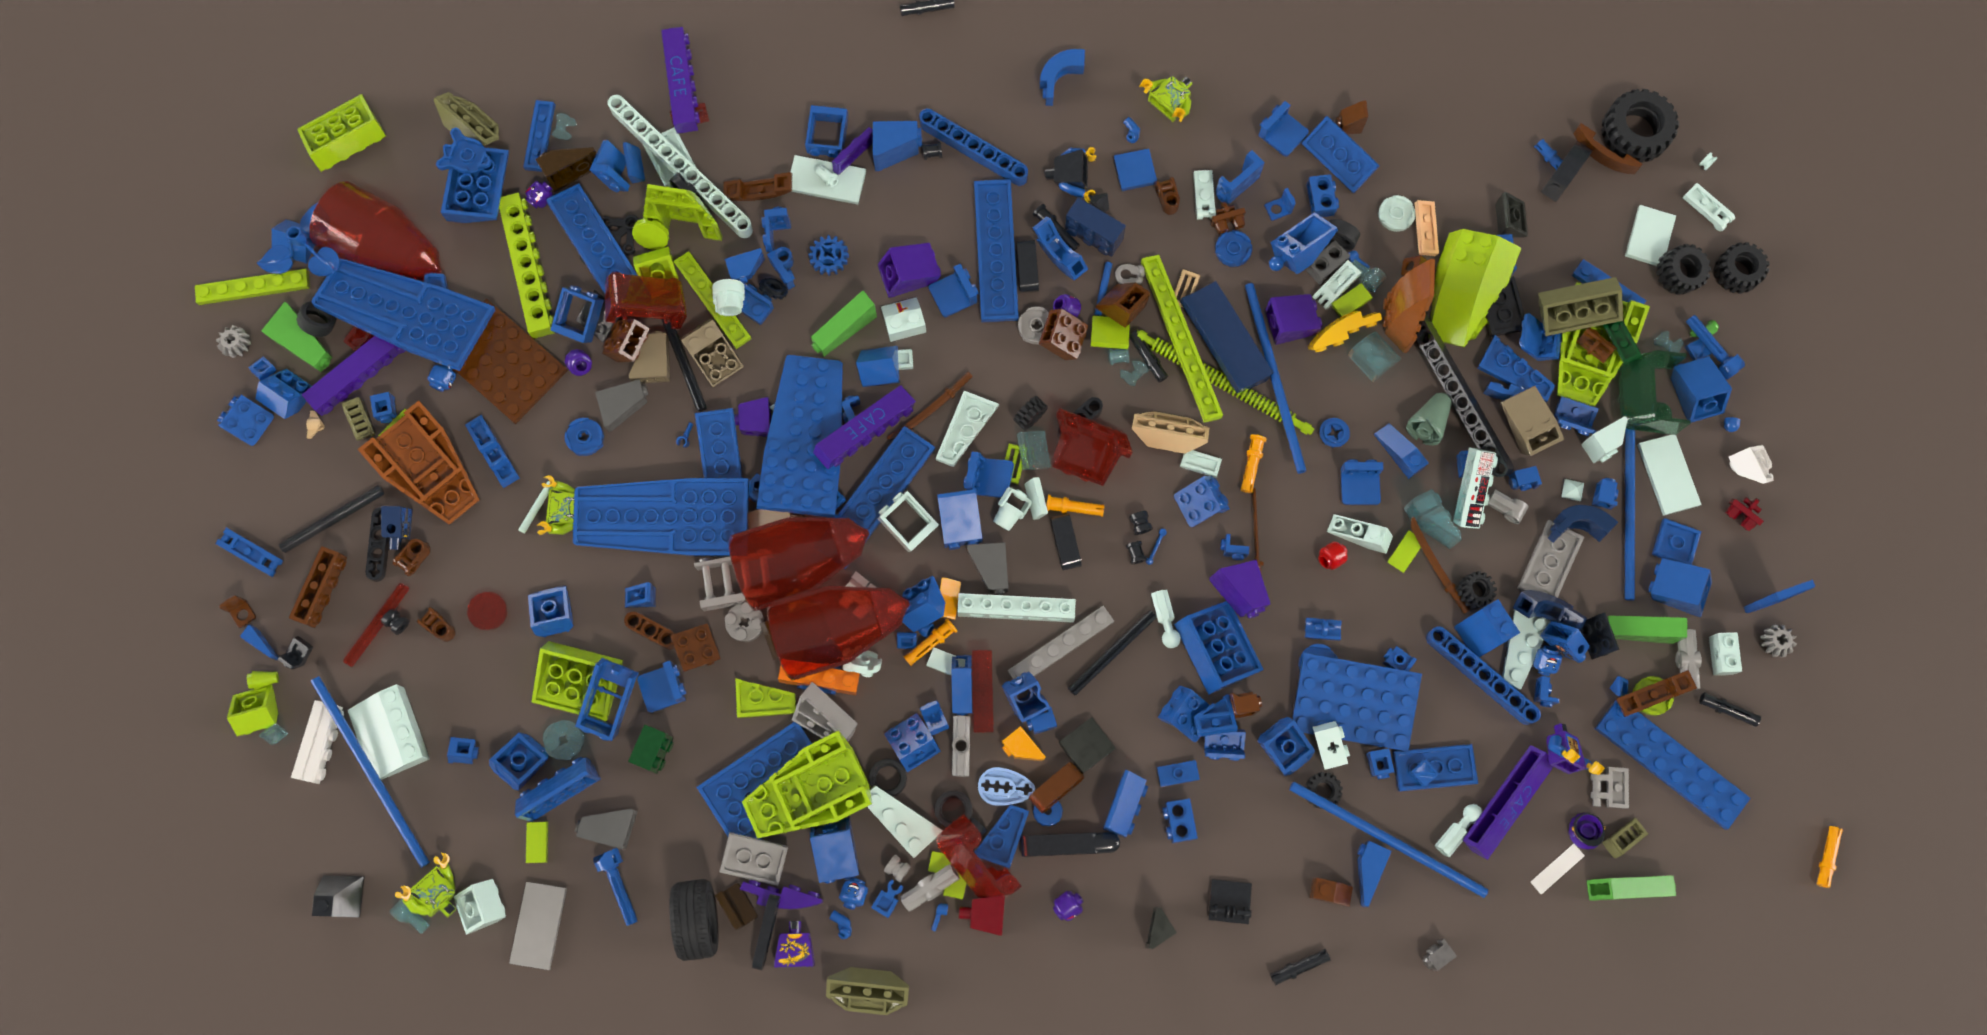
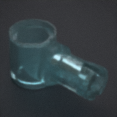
[1352,259,1387,293]
[390,899,430,934]

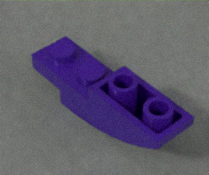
[740,879,823,909]

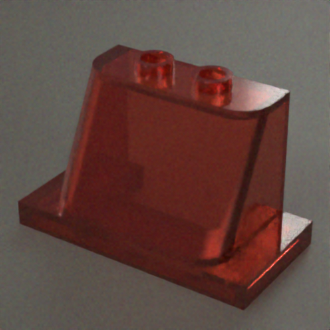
[1051,408,1133,486]

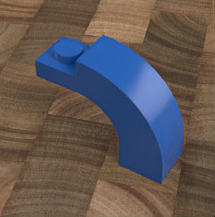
[1040,49,1085,106]
[1033,216,1088,281]

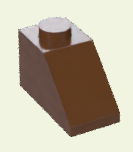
[1335,100,1368,134]
[1309,878,1353,907]

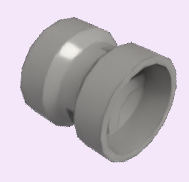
[884,855,911,882]

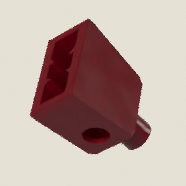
[959,896,1005,936]

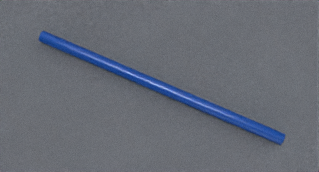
[1245,283,1307,474]
[1625,395,1635,600]
[310,676,430,868]
[1289,781,1488,898]

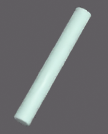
[518,481,552,534]

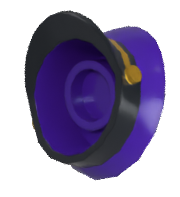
[1569,813,1605,850]

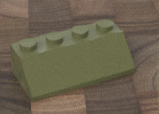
[1538,277,1623,336]

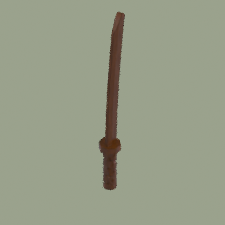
[887,372,973,440]
[1252,488,1264,575]
[1411,517,1470,614]

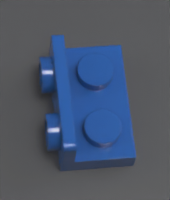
[741,284,774,325]

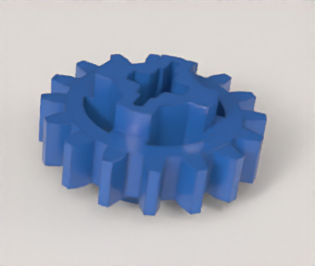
[808,235,849,276]

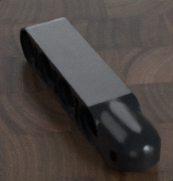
[1021,832,1120,857]

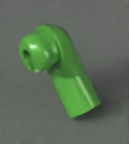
[1690,320,1719,338]

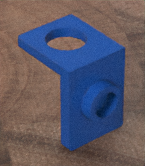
[1264,188,1295,221]

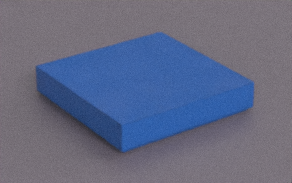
[1113,149,1157,191]
[1652,518,1702,565]

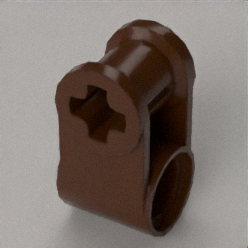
[1154,177,1180,215]
[392,539,431,576]
[416,607,456,642]

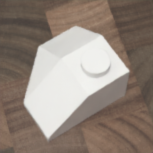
[1729,445,1774,484]

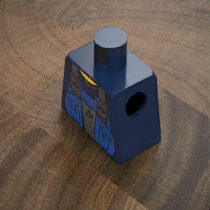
[381,506,413,550]

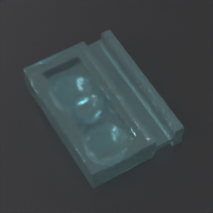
[1017,431,1051,470]

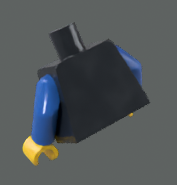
[1045,147,1096,203]

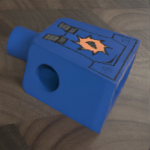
[1540,621,1589,663]

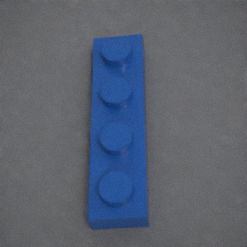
[523,100,555,172]
[1571,259,1647,304]

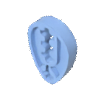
[978,767,1035,806]

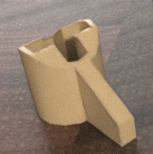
[307,411,325,439]

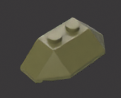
[434,92,499,146]
[826,967,909,1015]

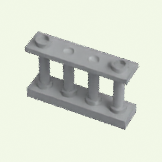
[694,548,780,612]

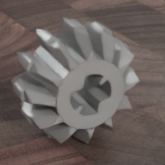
[216,325,251,358]
[1760,624,1797,657]

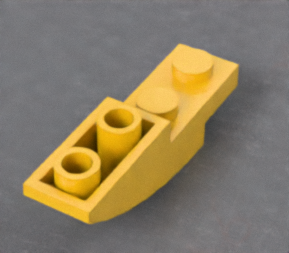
[1308,311,1382,352]

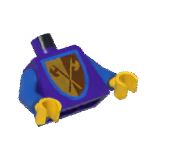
[1547,724,1605,775]

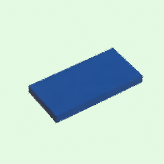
[1301,116,1380,193]
[695,408,743,478]
[1743,580,1815,614]
[1393,744,1478,792]

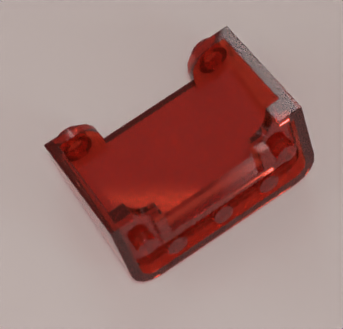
[605,272,687,329]
[936,814,1022,898]

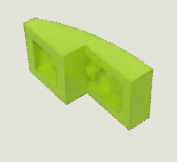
[1387,530,1421,573]

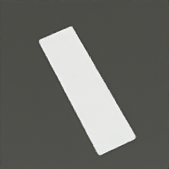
[1531,844,1584,894]

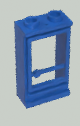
[575,658,639,741]

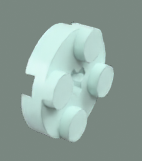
[842,649,882,677]

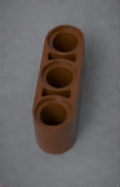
[624,612,675,650]
[1028,762,1085,814]

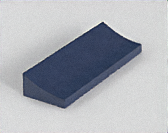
[1180,281,1274,393]

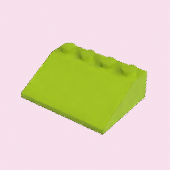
[297,94,386,172]
[531,641,623,722]

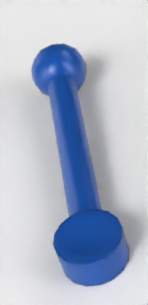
[1146,529,1167,565]

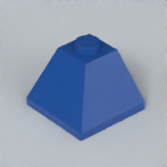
[725,248,765,284]

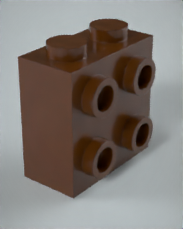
[1039,308,1088,360]
[602,319,650,362]

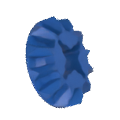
[1319,418,1350,448]

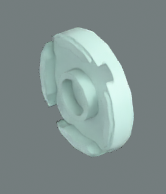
[1378,195,1416,232]

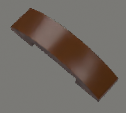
[1573,123,1643,174]
[723,172,793,201]
[1616,670,1697,717]

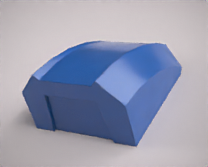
[528,586,574,638]
[1257,717,1315,776]
[489,732,549,791]

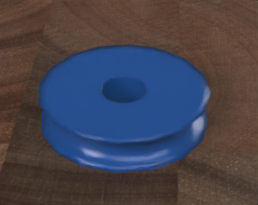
[1033,801,1063,826]

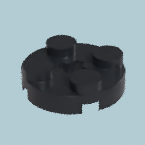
[669,172,702,201]

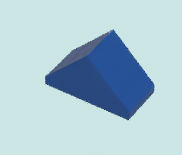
[625,582,656,608]

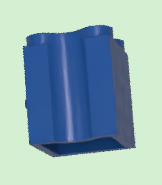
[1001,672,1050,723]

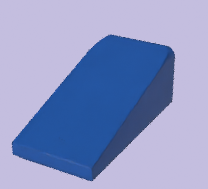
[240,624,279,660]

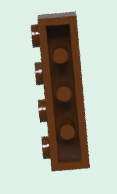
[289,546,347,628]

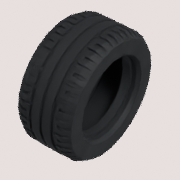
[669,879,719,961]

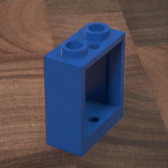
[805,105,849,158]
[551,285,604,343]

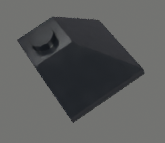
[311,875,365,917]

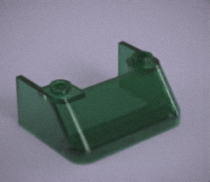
[1619,350,1691,435]

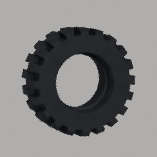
[1601,89,1679,163]

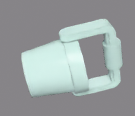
[993,487,1032,531]

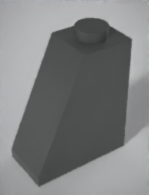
[595,380,649,432]
[967,543,1008,595]
[575,809,638,850]

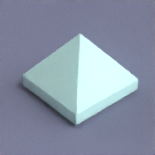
[1561,479,1584,501]

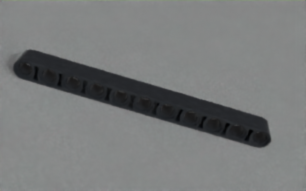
[1416,313,1514,477]

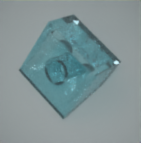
[1348,332,1401,382]

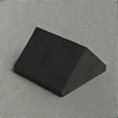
[1496,192,1528,238]
[1146,907,1177,949]

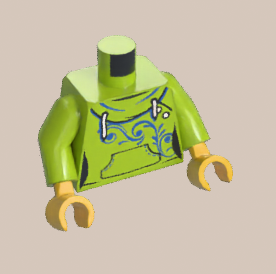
[1139,77,1192,122]
[537,475,575,535]
[395,853,456,918]

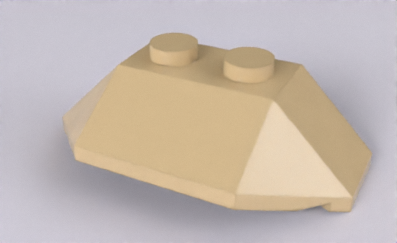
[1132,411,1209,454]

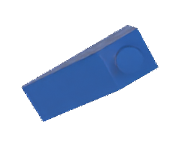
[1374,423,1429,479]
[1357,841,1391,907]

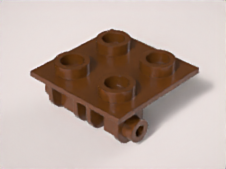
[670,623,721,672]

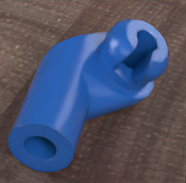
[1123,117,1140,143]
[829,910,852,939]

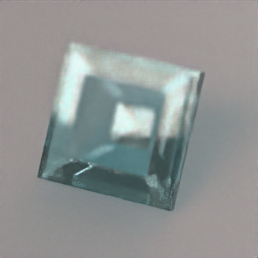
[259,723,288,745]

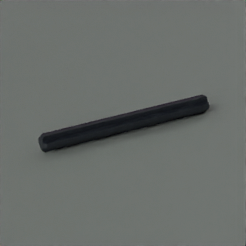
[659,310,707,412]
[279,485,384,553]
[1068,610,1157,696]

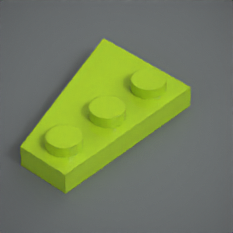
[735,678,796,718]

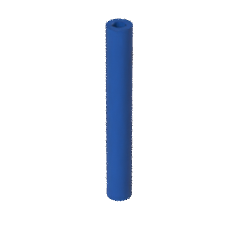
[1094,262,1112,316]

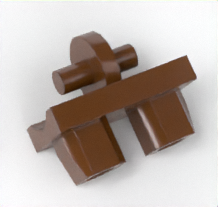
[1210,202,1246,235]
[1577,327,1616,363]

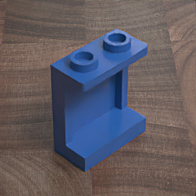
[1216,150,1265,205]

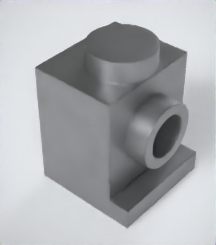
[1422,939,1457,971]

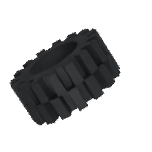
[1013,396,1048,431]
[1458,571,1497,609]
[1305,772,1343,809]

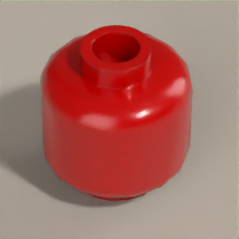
[1318,541,1348,570]

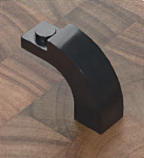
[1541,140,1593,202]

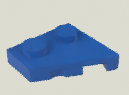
[1194,694,1238,737]

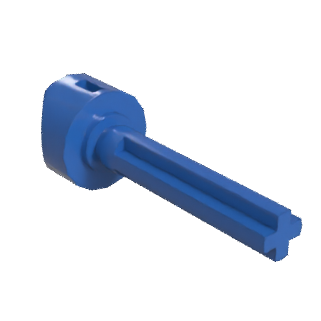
[1685,315,1745,380]
[593,848,638,926]

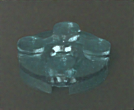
[543,720,584,760]

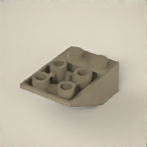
[679,318,744,387]
[1501,386,1564,456]

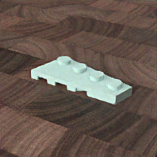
[936,391,999,467]
[1502,609,1551,690]
[868,785,943,858]

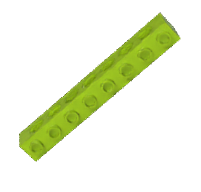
[499,192,555,339]

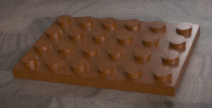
[453,298,568,425]

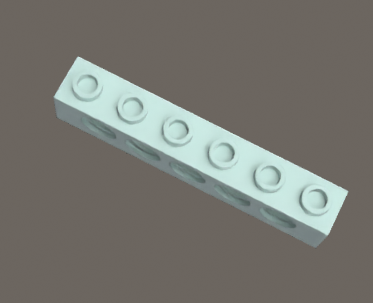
[957,593,1076,622]

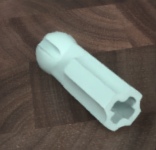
[1151,590,1181,648]
[1435,804,1482,858]

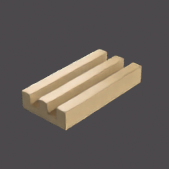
[1175,269,1201,308]

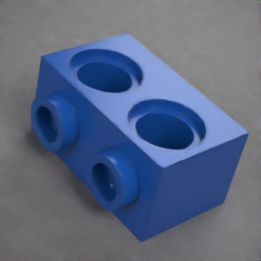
[1306,174,1339,217]
[1162,798,1198,843]

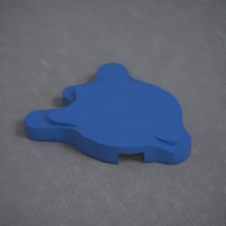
[436,127,492,174]

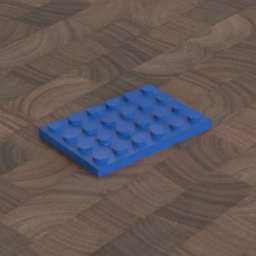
[1292,652,1422,751]
[697,722,812,839]

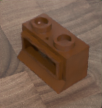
[1229,692,1262,719]

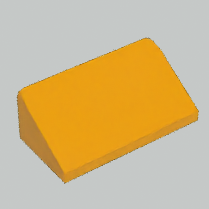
[940,577,961,620]

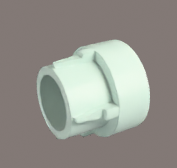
[712,279,745,316]

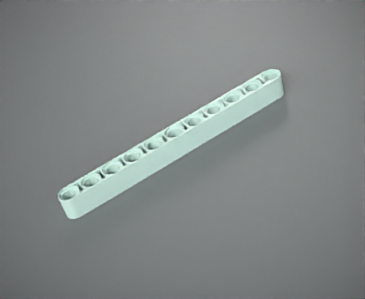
[608,95,753,238]

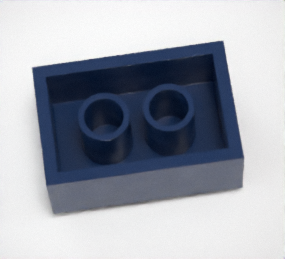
[1065,197,1126,257]

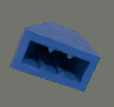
[951,655,972,716]

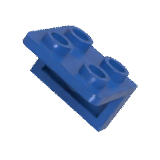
[1258,101,1309,157]
[590,140,630,192]
[761,207,791,253]
[929,264,979,317]
[1519,313,1562,361]
[217,394,274,446]
[1553,396,1599,436]
[964,452,1014,498]
[1340,459,1384,505]
[1174,476,1230,527]
[637,661,687,713]
[1158,685,1210,742]

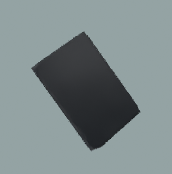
[1089,193,1109,212]

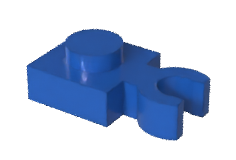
[871,880,903,918]

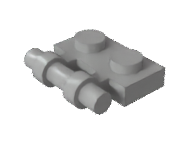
[1591,767,1629,809]

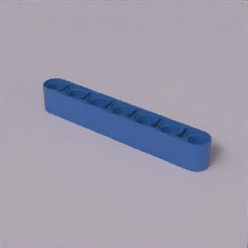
[919,109,1028,186]
[1426,626,1541,725]

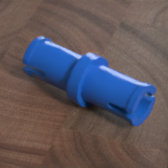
[1534,139,1563,170]

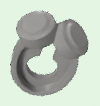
[1115,264,1145,285]

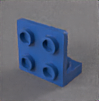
[884,713,941,772]

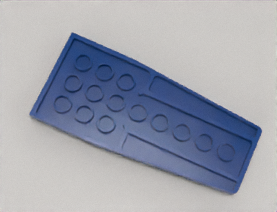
[312,259,495,371]
[757,355,843,518]
[573,478,749,556]

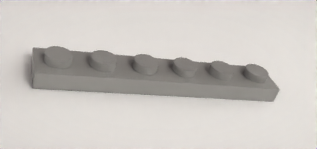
[1007,605,1114,679]

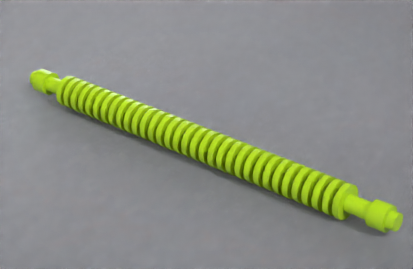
[1137,330,1314,435]

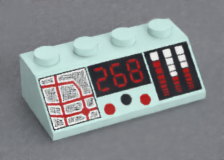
[1453,447,1498,529]

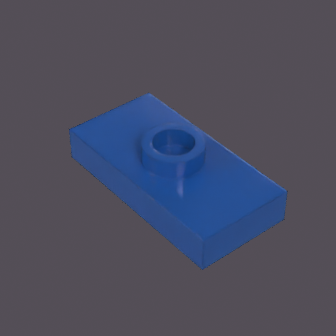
[1157,760,1200,787]

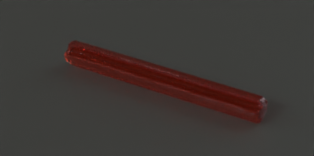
[343,583,409,667]

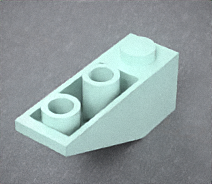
[1327,514,1393,554]

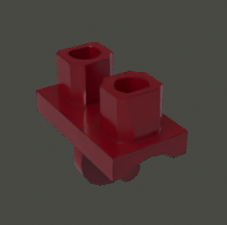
[1725,497,1764,531]

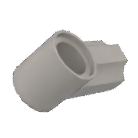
[1488,489,1529,524]

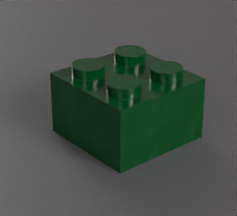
[628,724,674,774]

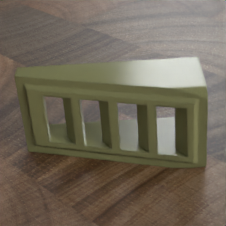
[342,397,375,441]
[1602,817,1648,858]

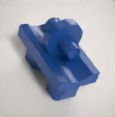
[1305,618,1342,641]

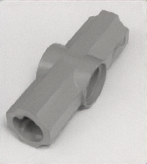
[1675,629,1702,690]
[952,716,970,777]
[900,864,960,912]

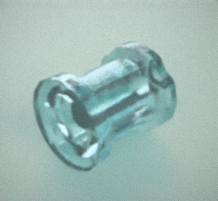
[1108,349,1129,365]

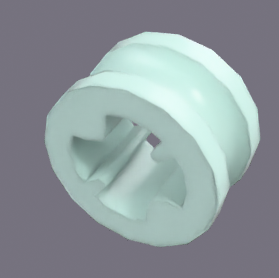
[1699,152,1717,171]

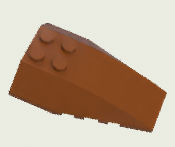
[1382,259,1435,353]
[358,401,480,525]

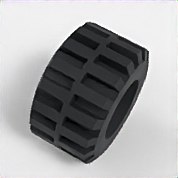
[1714,242,1770,294]
[1656,244,1711,295]

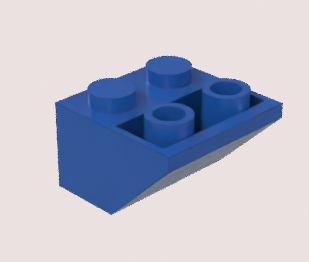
[255,369,312,419]
[899,576,945,632]

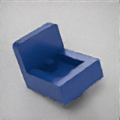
[841,396,861,423]
[1220,534,1249,560]
[920,700,949,736]

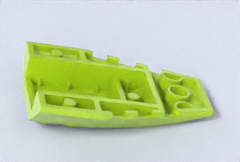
[643,184,723,241]
[1428,229,1521,347]
[1557,282,1650,407]
[742,731,872,838]

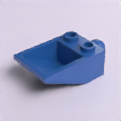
[1269,212,1338,274]

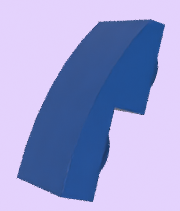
[1483,382,1524,400]

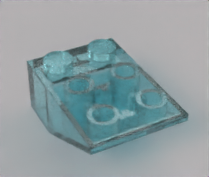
[1404,489,1462,549]

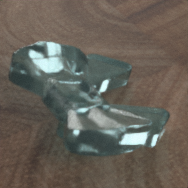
[552,113,577,140]
[1654,331,1684,358]
[1120,361,1149,386]

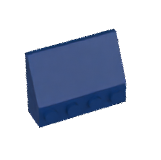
[441,148,509,223]
[1174,601,1264,695]
[515,757,601,822]

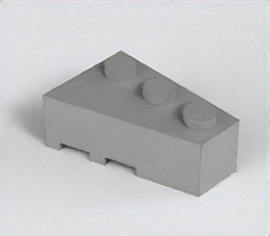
[792,682,858,742]

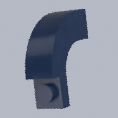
[1548,505,1618,543]
[1513,590,1587,631]

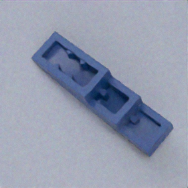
[465,415,520,488]

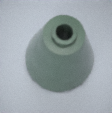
[1406,393,1452,446]

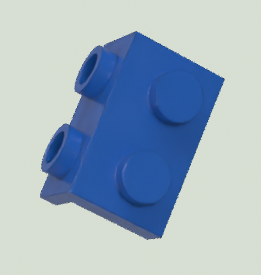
[1204,729,1246,761]

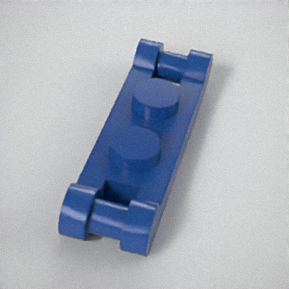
[215,527,284,577]

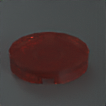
[467,592,507,631]

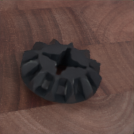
[759,278,788,300]

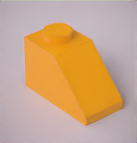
[1002,726,1046,761]

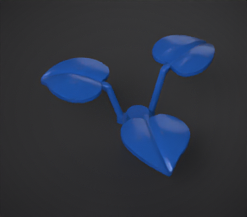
[257,201,340,276]

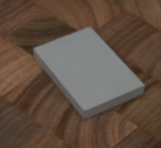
[719,832,788,886]

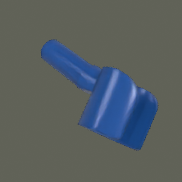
[1348,250,1370,270]
[676,422,693,448]
[931,903,948,931]

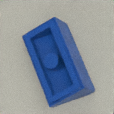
[623,142,645,184]

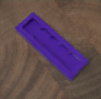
[832,127,873,175]

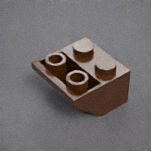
[1095,282,1151,328]

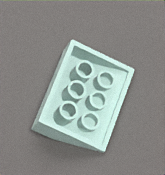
[348,684,430,780]

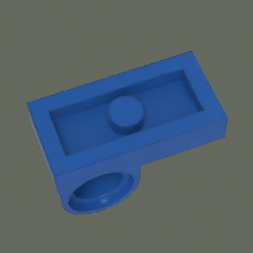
[767,247,795,290]

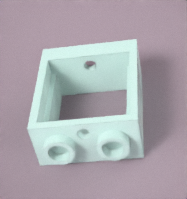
[877,491,939,552]

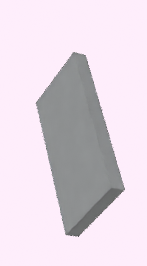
[1517,520,1584,598]
[509,882,567,970]

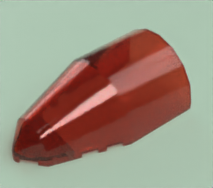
[309,181,442,281]
[729,517,869,611]
[767,586,910,680]

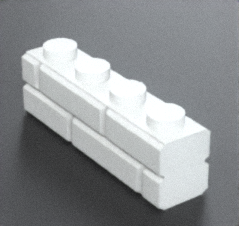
[291,700,344,784]

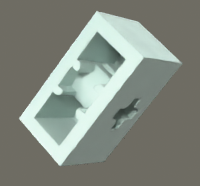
[1709,633,1742,675]
[1313,721,1350,770]

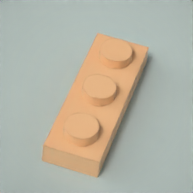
[1415,200,1439,256]

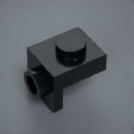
[278,636,314,670]

